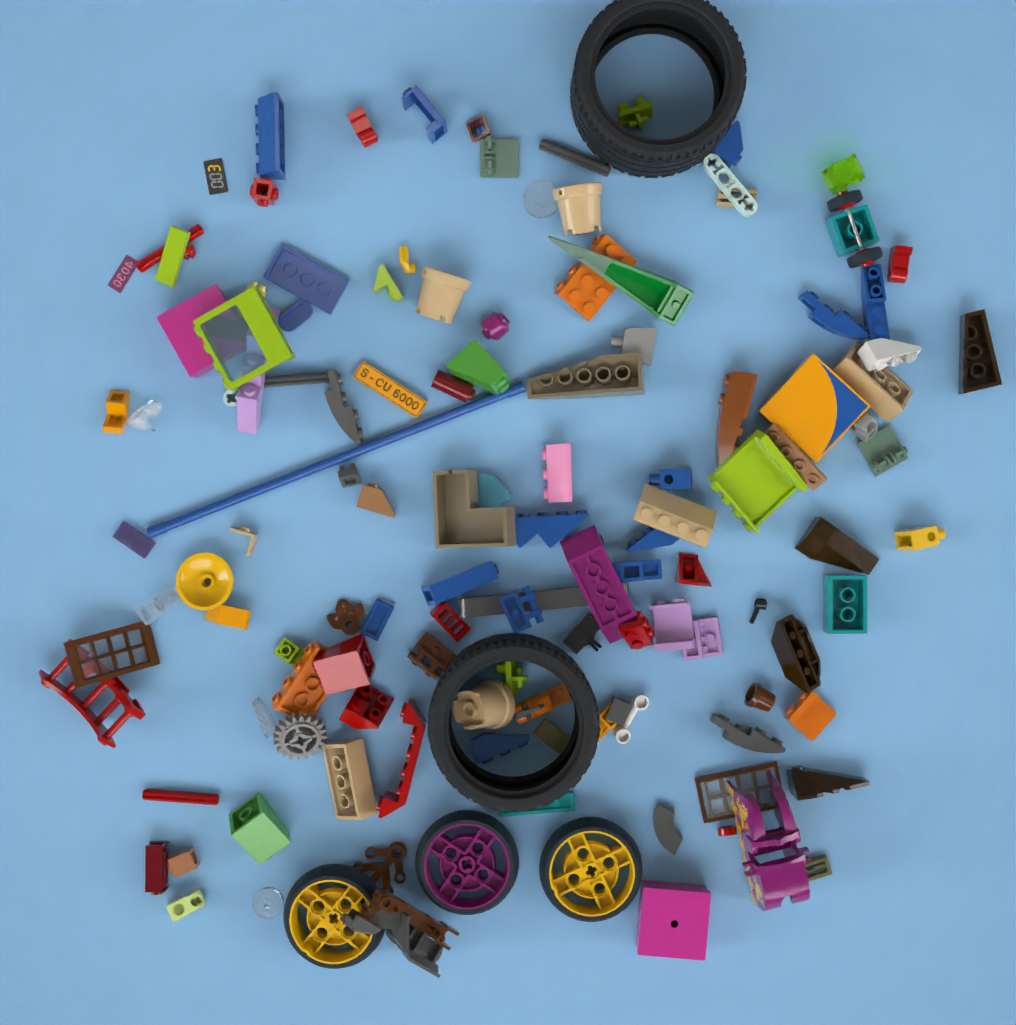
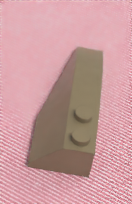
[527,352,645,399]

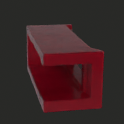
[145,841,169,895]

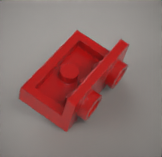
[619,610,655,649]

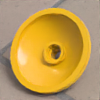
[176,552,234,610]

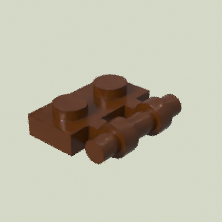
[407,631,457,680]

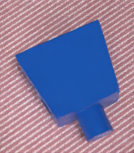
[649,469,692,489]

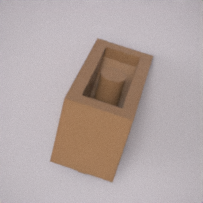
[356,482,396,518]

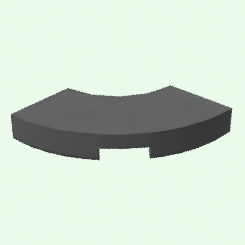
[653,803,683,855]

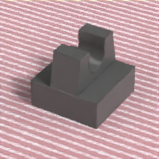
[338,463,361,488]

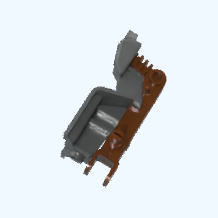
[340,888,460,978]

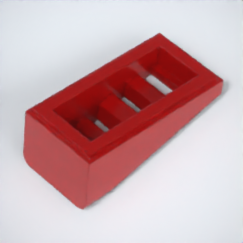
[430,601,471,642]

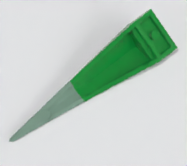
[548,236,694,326]

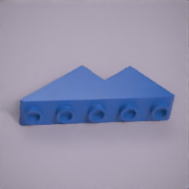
[515,510,589,548]

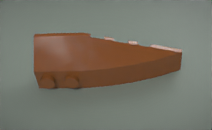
[715,371,758,468]

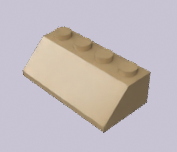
[832,340,914,423]
[631,483,717,548]
[322,738,378,820]

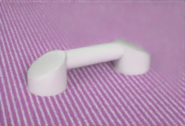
[614,694,649,744]

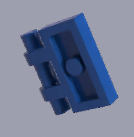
[499,585,544,634]

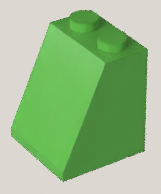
[446,339,511,395]
[228,792,291,865]

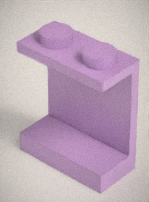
[649,598,696,652]

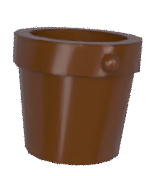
[744,682,776,712]

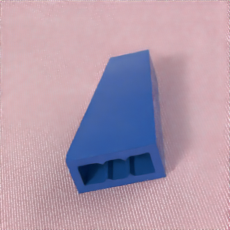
[421,561,499,606]

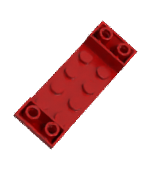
[376,698,427,818]

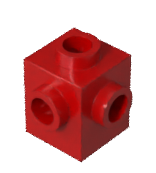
[250,177,279,207]

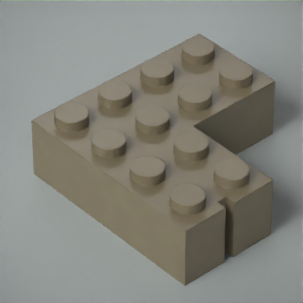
[433,469,516,549]

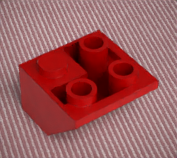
[339,685,394,729]

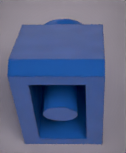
[712,120,743,168]

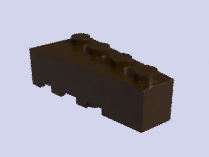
[958,309,1002,395]

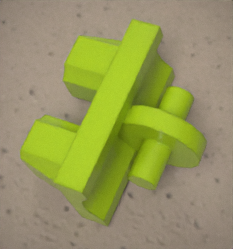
[618,97,653,130]
[497,661,528,695]

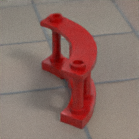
[38,639,146,748]

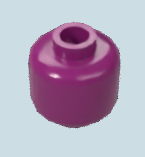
[481,312,510,341]

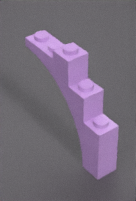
[237,307,280,435]

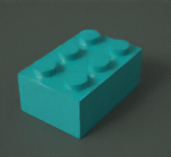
[823,575,867,634]

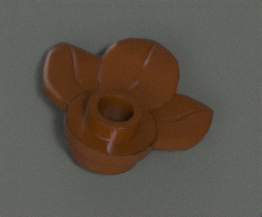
[327,599,365,635]

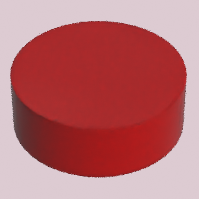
[717,826,737,836]

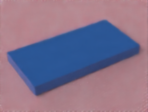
[263,243,349,315]

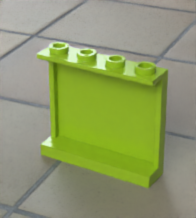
[707,430,809,535]

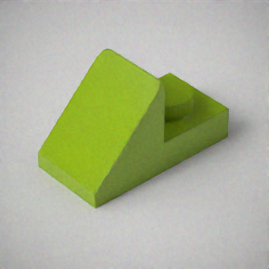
[373,264,404,303]

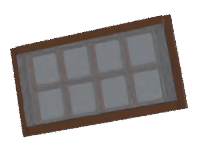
[63,620,160,688]
[694,761,782,823]

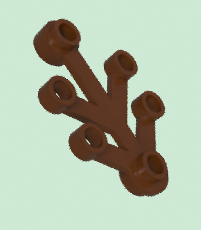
[353,841,407,904]

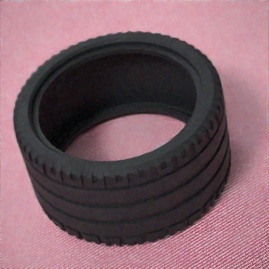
[570,0,747,178]
[427,633,600,812]

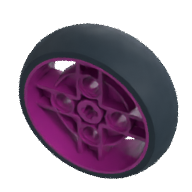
[415,810,519,915]

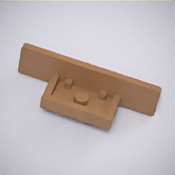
[764,423,827,490]

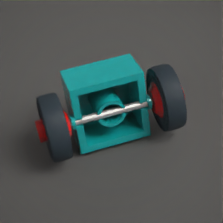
[825,189,883,268]

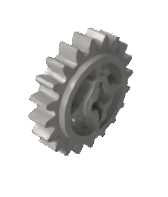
[273,711,327,760]

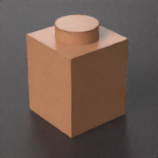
[167,847,200,878]

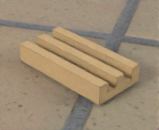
[716,187,757,210]

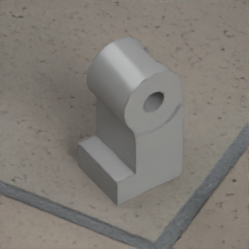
[851,412,878,443]

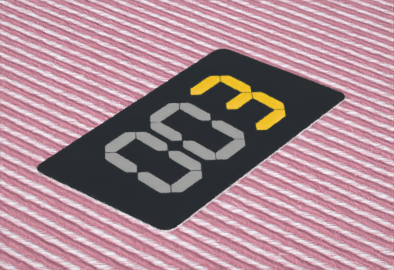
[203,158,228,195]

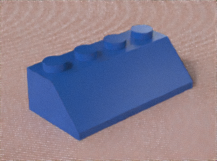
[255,92,285,180]

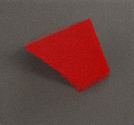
[675,553,712,587]

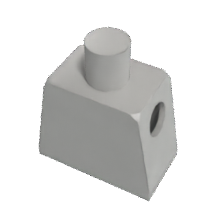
[610,328,657,366]

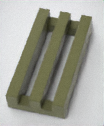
[805,854,832,882]

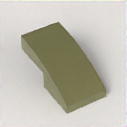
[533,718,570,754]

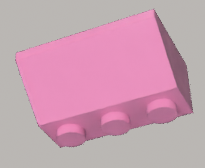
[542,443,572,503]

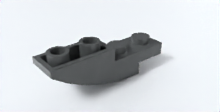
[324,369,364,444]
[710,713,786,753]

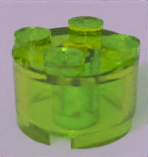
[820,153,866,195]

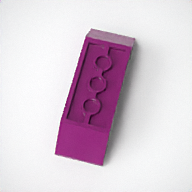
[560,525,637,644]

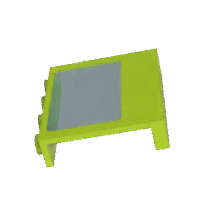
[193,286,296,391]

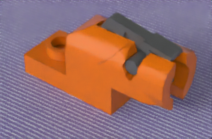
[514,682,572,725]

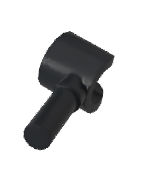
[749,598,767,624]

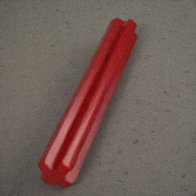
[136,224,204,273]
[142,789,219,805]

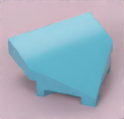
[477,474,513,508]

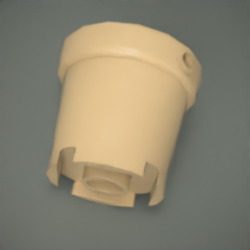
[552,182,603,236]
[415,266,471,324]
[453,679,515,730]

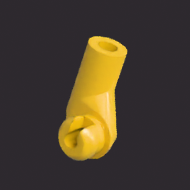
[399,246,416,275]

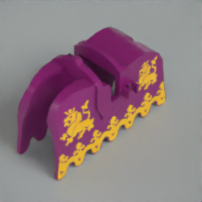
[726,771,811,912]

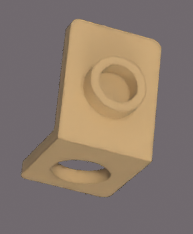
[229,526,258,556]

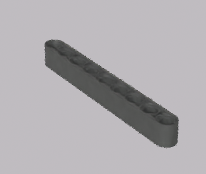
[459,582,630,618]

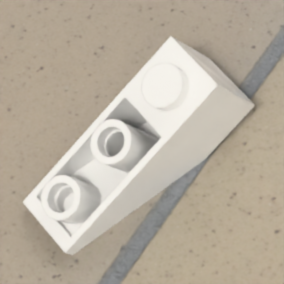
[857,338,922,371]

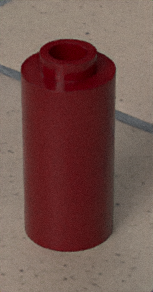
[431,370,476,403]

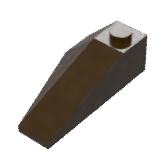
[795,517,879,575]
[787,765,870,801]

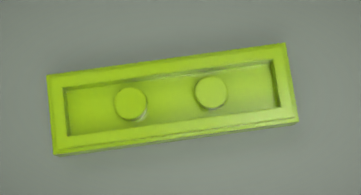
[155,225,191,287]

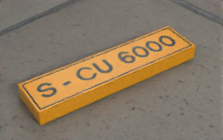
[353,361,428,419]

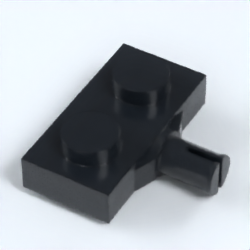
[562,613,602,654]

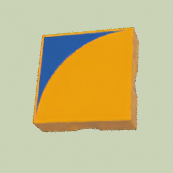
[758,353,871,463]

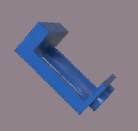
[401,86,447,144]

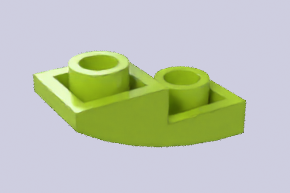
[274,637,305,666]

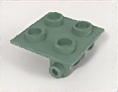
[480,136,518,178]
[856,425,908,477]

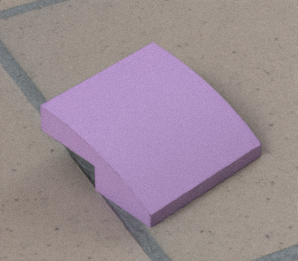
[682,616,724,661]

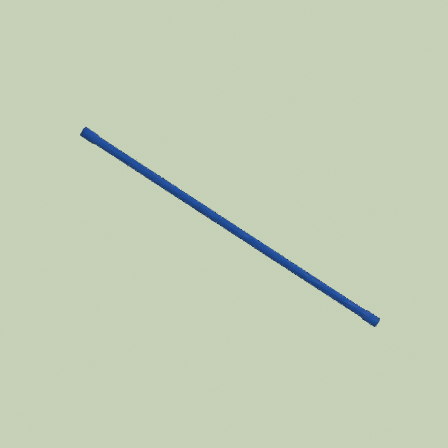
[146,381,526,539]

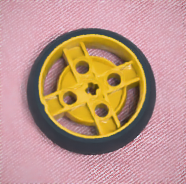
[539,817,643,922]
[283,864,385,969]

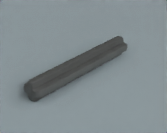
[539,139,611,177]
[264,372,329,388]

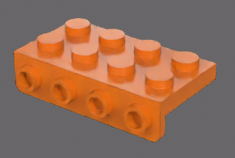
[554,234,637,321]
[271,640,328,717]

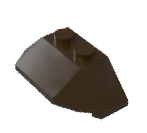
[771,614,821,693]

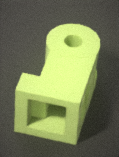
[166,889,206,922]

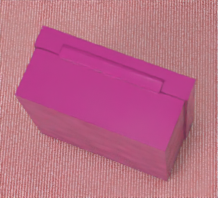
[156,284,247,378]
[636,880,711,961]

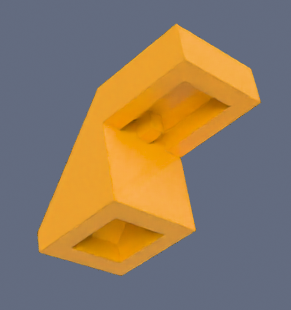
[102,390,130,434]
[205,604,251,630]

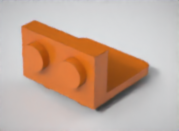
[783,690,836,740]

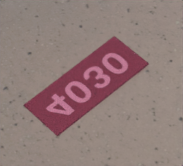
[108,254,138,293]

